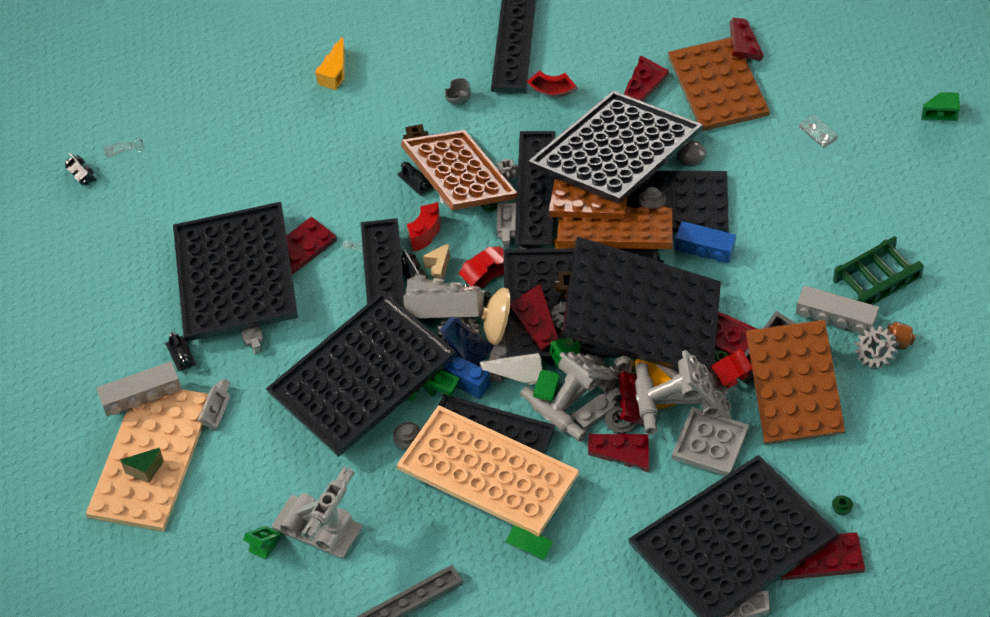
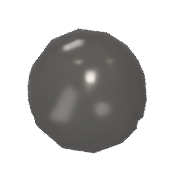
[445,78,471,105]
[677,140,706,166]

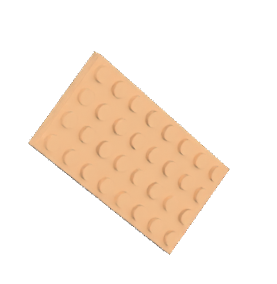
[86,389,208,532]
[397,405,579,537]

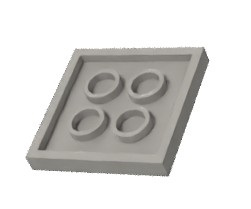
[672,407,749,476]

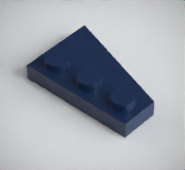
[439,317,494,366]

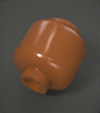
[884,322,916,350]

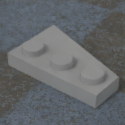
[722,591,769,617]

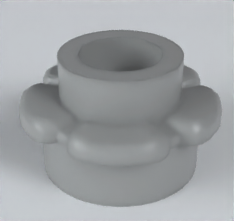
[615,356,634,374]

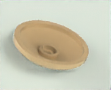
[481,288,510,345]

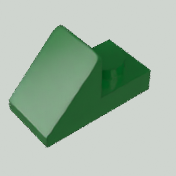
[422,370,460,397]
[533,370,562,401]
[243,526,282,559]

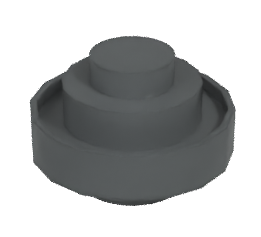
[638,187,666,209]
[393,422,421,450]

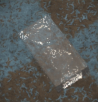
[799,114,838,148]

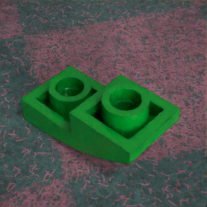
[505,525,553,561]

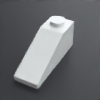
[480,353,542,385]

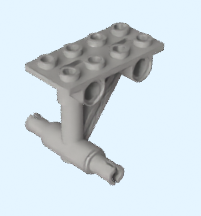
[635,350,731,435]
[520,351,620,442]
[272,467,362,559]

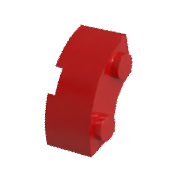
[527,70,578,97]
[407,202,441,252]
[458,246,504,289]
[711,348,753,389]

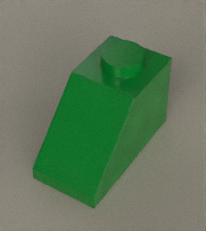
[921,92,960,121]
[549,337,582,368]

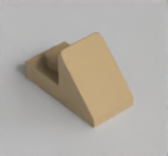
[423,244,450,280]

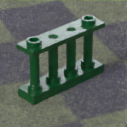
[833,236,924,305]

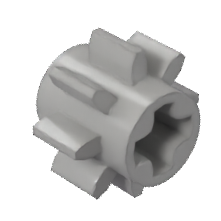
[497,159,518,181]

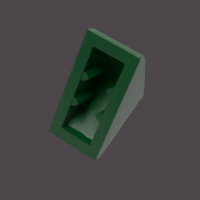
[120,447,164,483]

